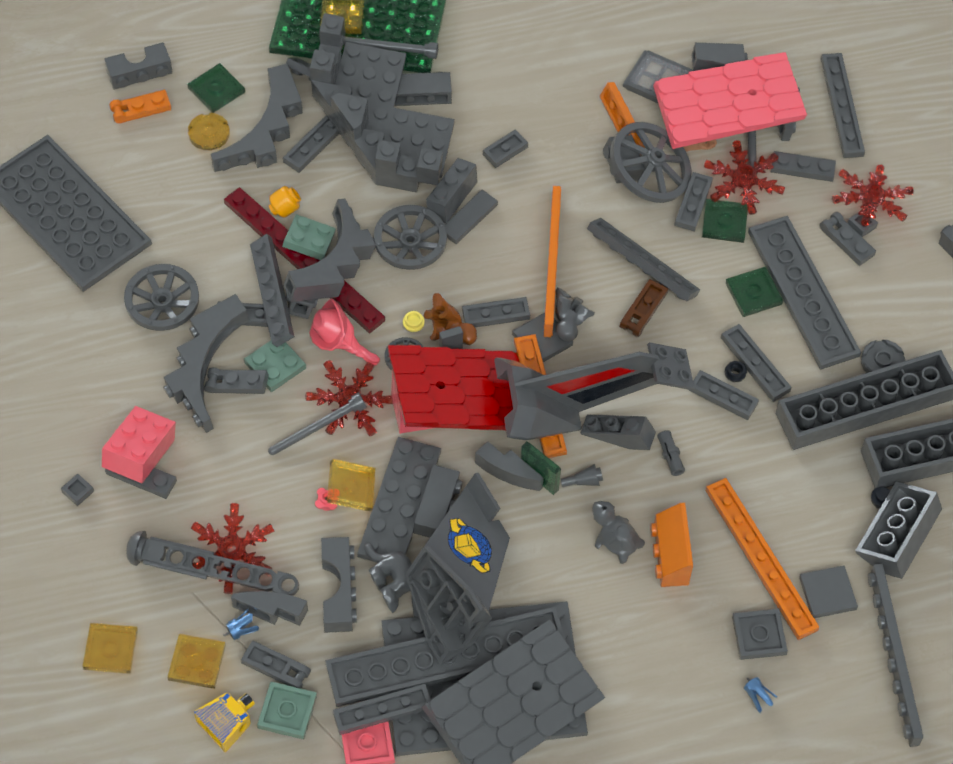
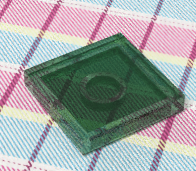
[187,63,245,113]
[702,199,748,243]
[725,267,783,317]
[521,442,561,495]

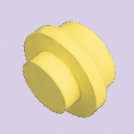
[403,311,425,332]

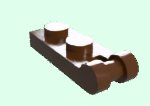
[619,279,668,337]

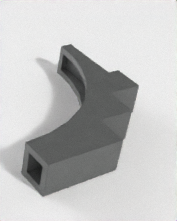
[691,42,800,141]
[211,63,303,172]
[283,199,376,302]
[163,294,249,433]

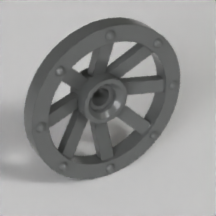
[374,205,447,270]
[124,264,199,331]

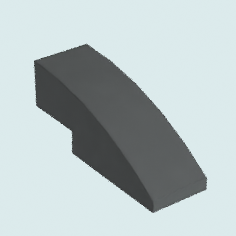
[475,442,543,491]
[231,591,308,626]

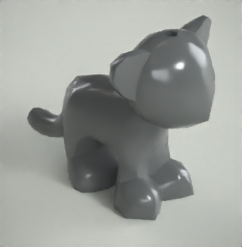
[364,543,412,613]

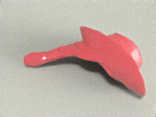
[309,298,380,365]

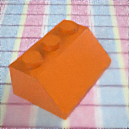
[650,503,693,587]

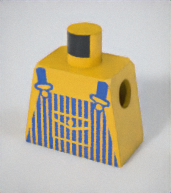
[194,693,255,752]

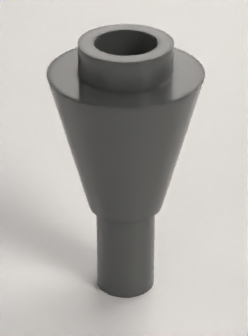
[561,464,603,487]

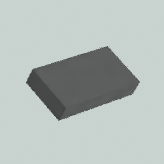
[439,326,463,349]

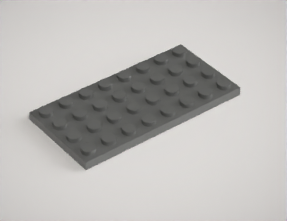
[0,134,152,292]

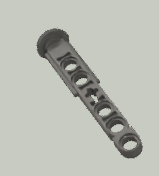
[126,531,299,596]

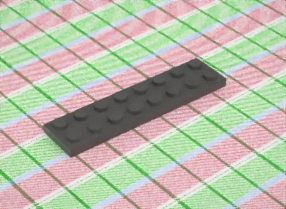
[748,215,861,370]

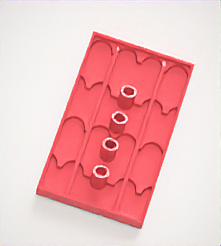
[653,52,807,149]

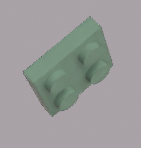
[282,214,336,260]
[244,341,306,393]
[257,682,317,740]

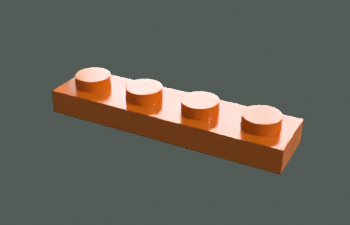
[600,82,645,155]

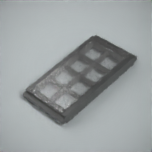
[623,50,693,103]

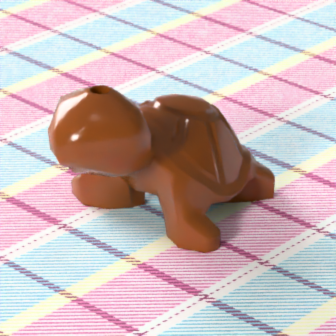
[423,293,477,345]

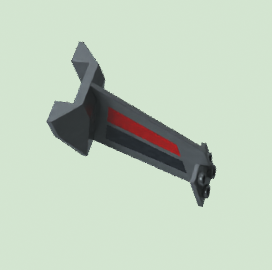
[494,342,694,441]

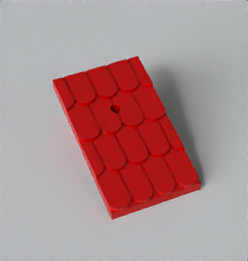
[388,345,520,434]

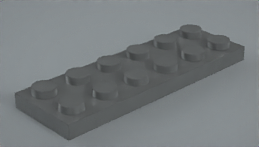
[357,437,441,562]

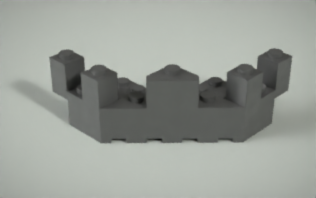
[310,13,455,193]

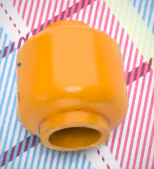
[269,186,301,218]

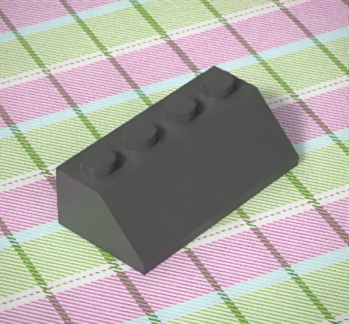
[855,481,942,579]

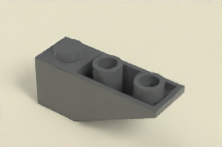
[580,414,656,450]

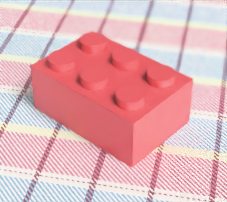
[102,406,176,483]

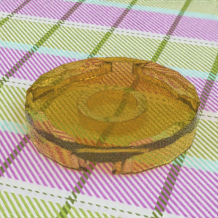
[188,113,230,150]

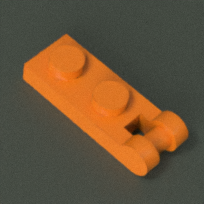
[109,89,171,123]

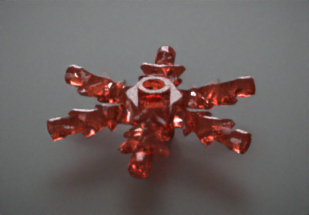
[704,140,786,215]
[832,164,914,226]
[305,360,393,436]
[191,503,275,594]

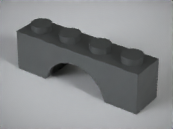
[321,537,357,633]

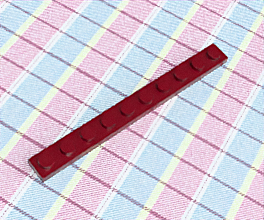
[224,187,385,334]

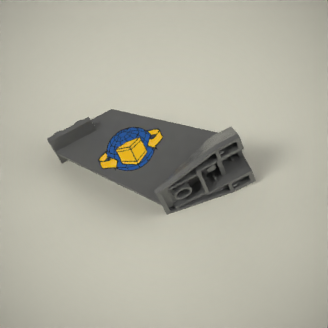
[405,472,510,665]

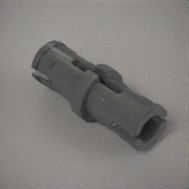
[657,430,685,476]

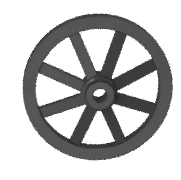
[610,122,692,203]

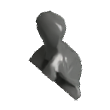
[555,287,595,341]
[592,501,645,564]

